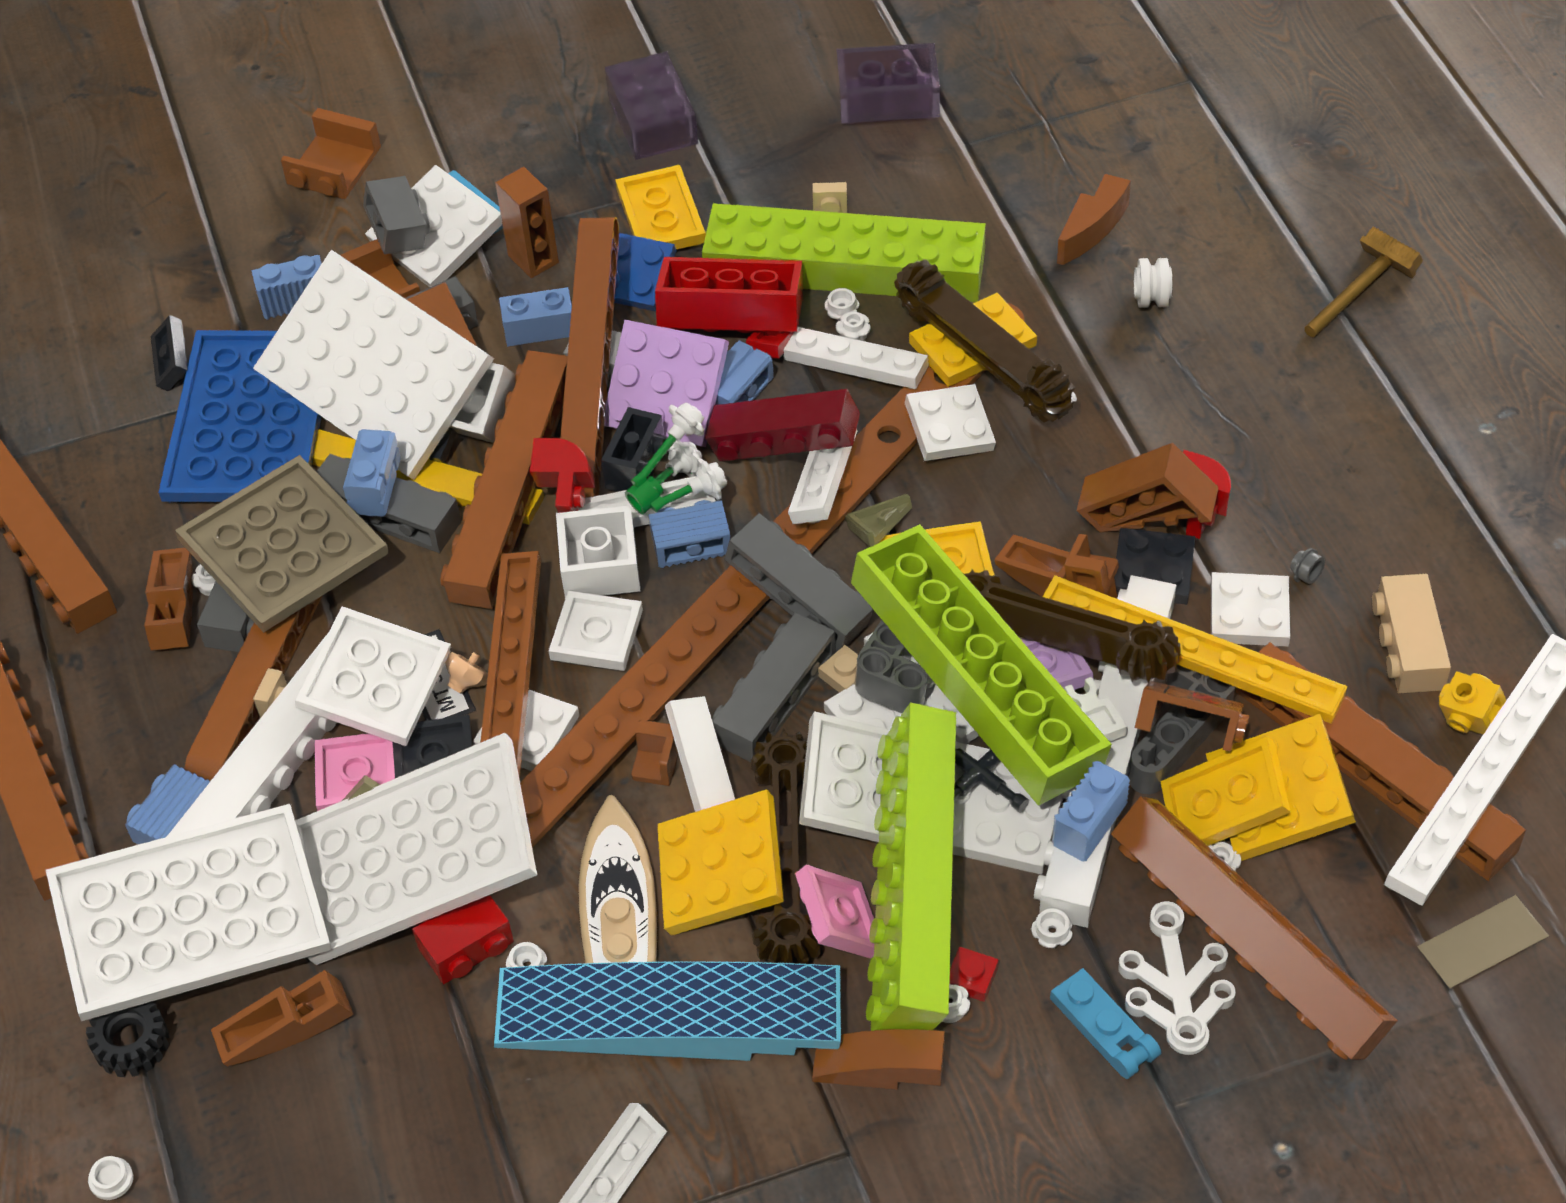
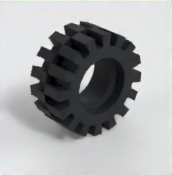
[86,1001,170,1078]

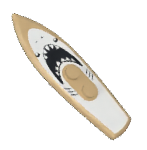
[578,795,657,963]

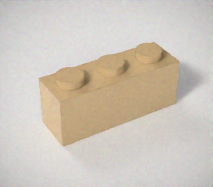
[1372,574,1451,693]

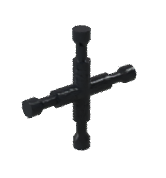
[954,748,1029,812]

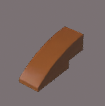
[1057,174,1131,265]
[995,534,1117,599]
[144,548,193,651]
[211,970,354,1067]
[812,1029,945,1090]

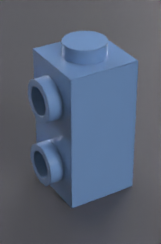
[499,287,572,347]

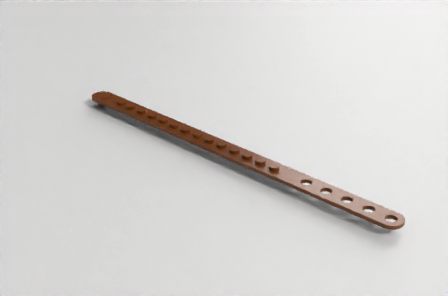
[520,303,1024,848]

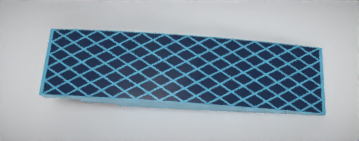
[494,962,841,1061]

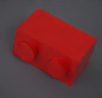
[412,895,514,985]

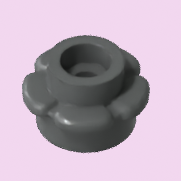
[1290,548,1325,584]

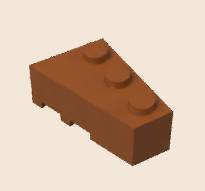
[1076,442,1218,532]

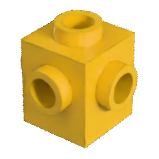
[1439,671,1507,735]

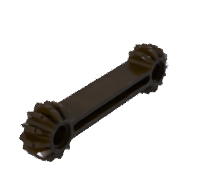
[894,259,1077,423]
[963,569,1181,684]
[751,729,822,964]

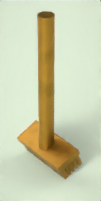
[1304,226,1423,337]

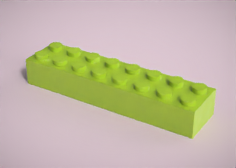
[702,203,986,302]
[851,524,1112,806]
[866,702,956,1031]

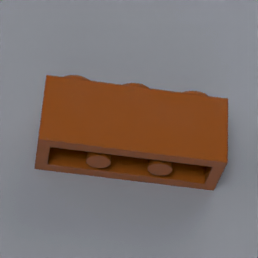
[495,167,559,278]

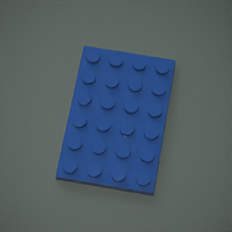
[158,330,322,502]

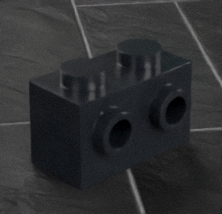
[601,407,668,492]

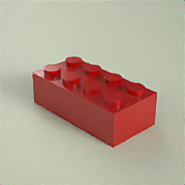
[655,257,803,334]

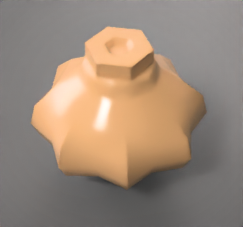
[445,652,488,694]

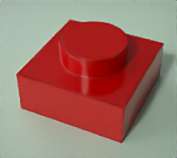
[746,331,793,359]
[949,946,999,1002]

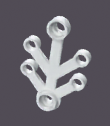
[1118,901,1236,1055]

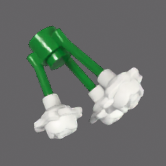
[624,403,727,515]

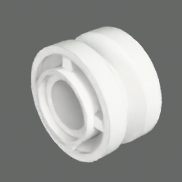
[1134,258,1172,308]

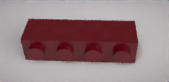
[705,389,860,461]

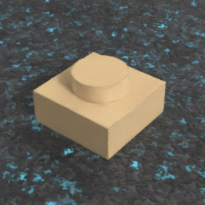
[813,182,847,213]
[818,645,858,693]
[253,668,287,718]

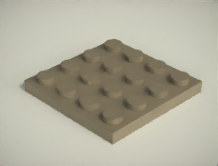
[175,455,388,633]

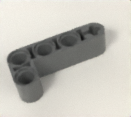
[855,620,928,713]
[1129,665,1236,795]

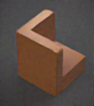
[1064,534,1119,594]
[631,720,678,786]

